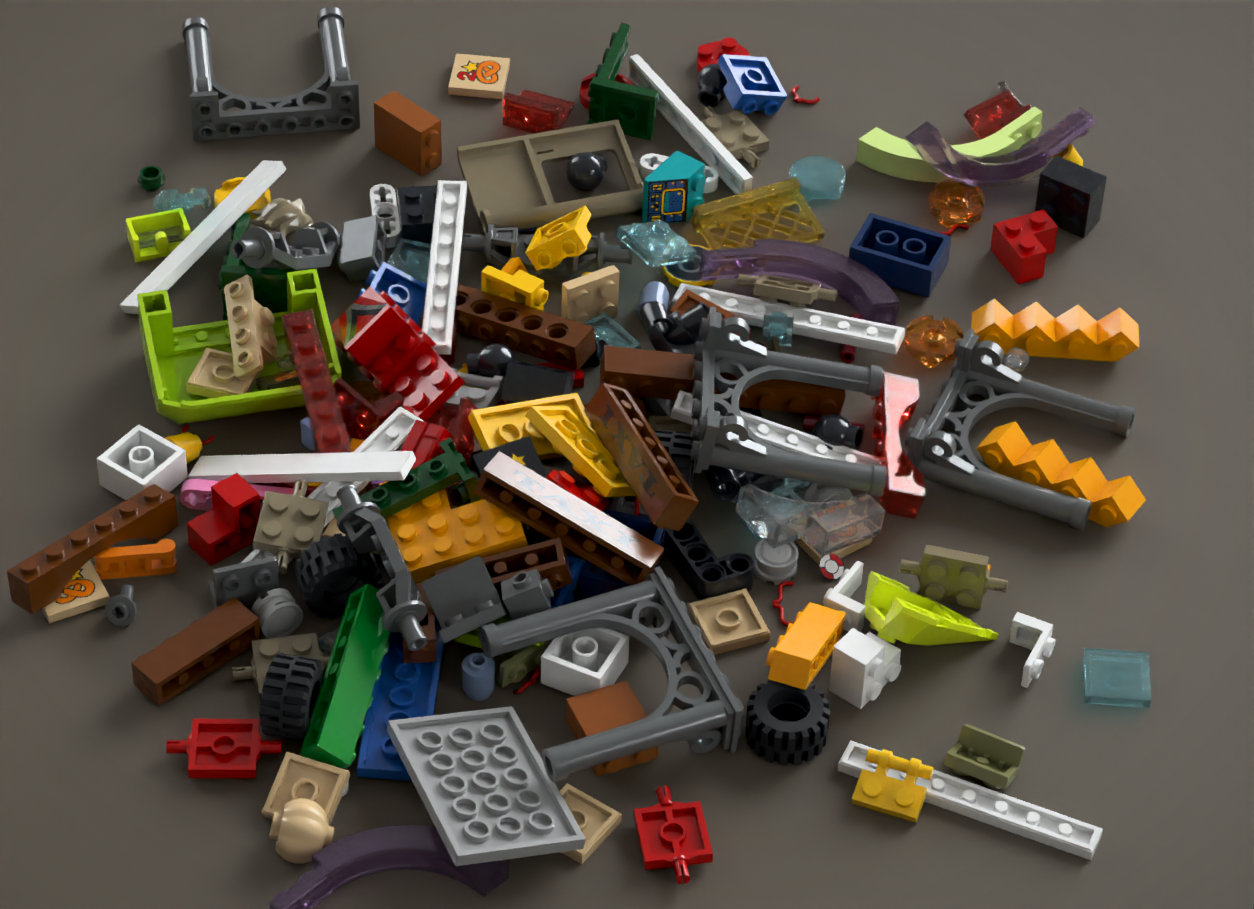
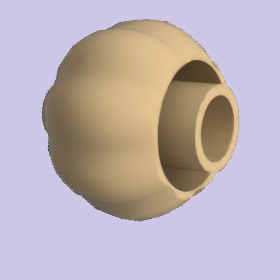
[269,798,334,864]

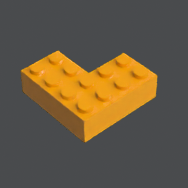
[379,481,529,583]

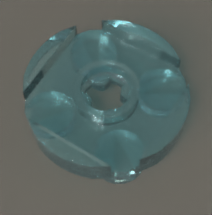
[153,188,211,213]

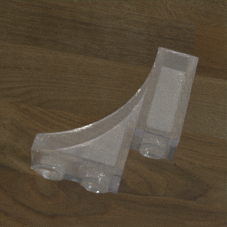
[735,484,886,556]

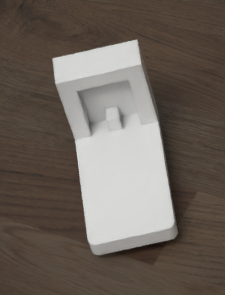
[822,561,866,632]
[1009,612,1056,688]

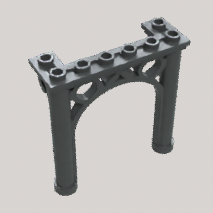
[182,7,360,141]
[690,307,887,497]
[901,328,1136,531]
[478,567,744,782]

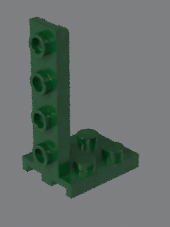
[587,22,658,141]
[218,213,293,321]
[332,437,483,520]

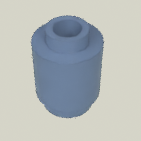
[637,281,669,320]
[462,652,495,701]

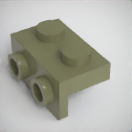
[483,639,553,688]
[943,724,1025,789]

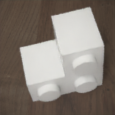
[829,628,901,709]

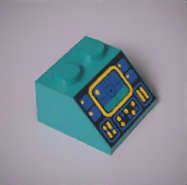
[642,151,706,225]

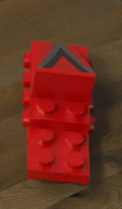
[330,286,465,422]

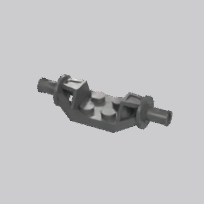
[230,222,343,270]
[461,224,633,284]
[336,485,428,651]

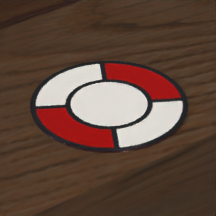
[819,553,844,580]

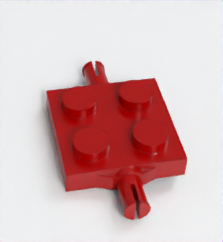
[166,718,282,778]
[633,785,713,884]

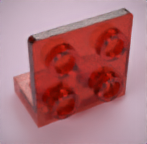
[503,90,574,134]
[328,378,404,440]

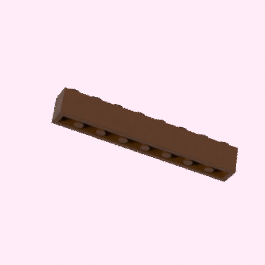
[600,345,846,416]

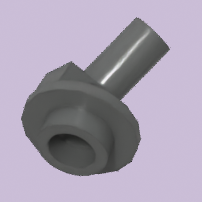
[105,584,138,627]

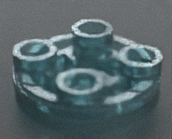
[789,156,846,201]

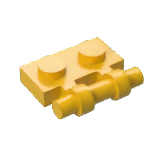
[852,748,934,823]

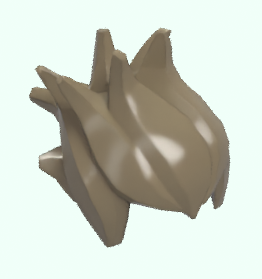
[250,198,314,245]

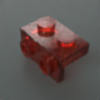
[964,90,1032,140]
[437,397,477,466]

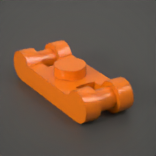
[93,539,178,579]

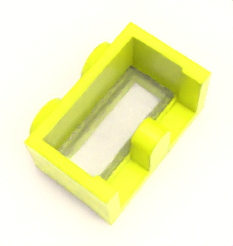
[126,208,191,263]

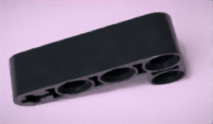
[664,518,754,600]

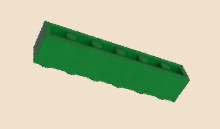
[300,583,393,769]

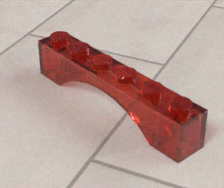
[282,309,351,453]
[871,372,925,519]

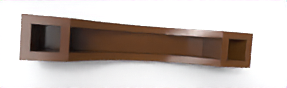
[7,484,179,614]

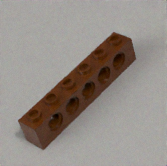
[424,284,596,371]

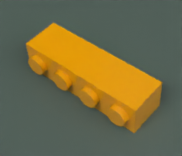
[766,602,846,690]

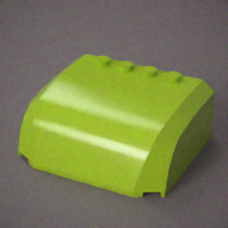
[137,269,342,425]

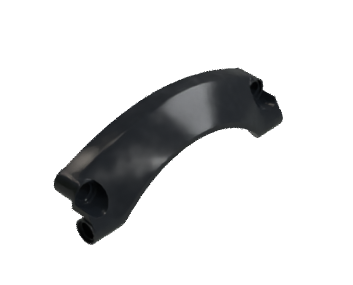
[640,301,786,503]

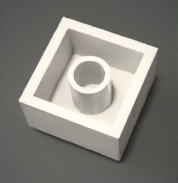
[97,424,188,500]
[541,628,629,696]

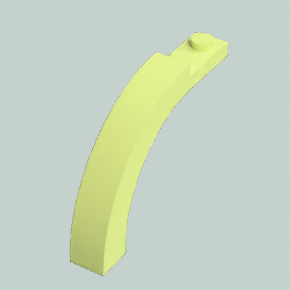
[856,107,1043,183]

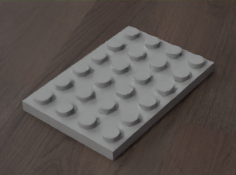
[386,706,586,866]

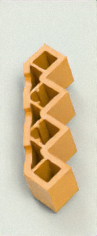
[971,299,1139,362]
[976,421,1146,527]

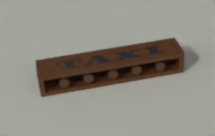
[584,382,699,531]
[473,451,665,585]

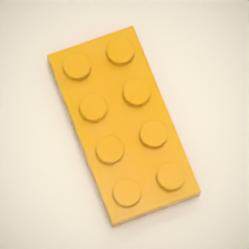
[468,393,598,460]
[525,406,636,497]

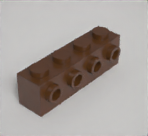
[435,537,573,602]
[131,598,261,707]

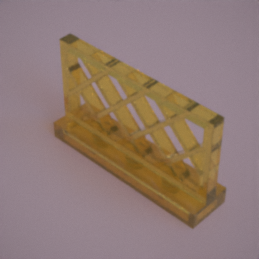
[691,177,825,268]

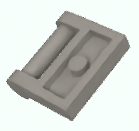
[437,368,505,416]

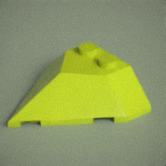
[864,571,999,646]

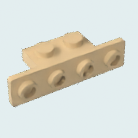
[224,275,278,380]

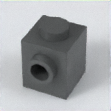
[501,568,554,620]

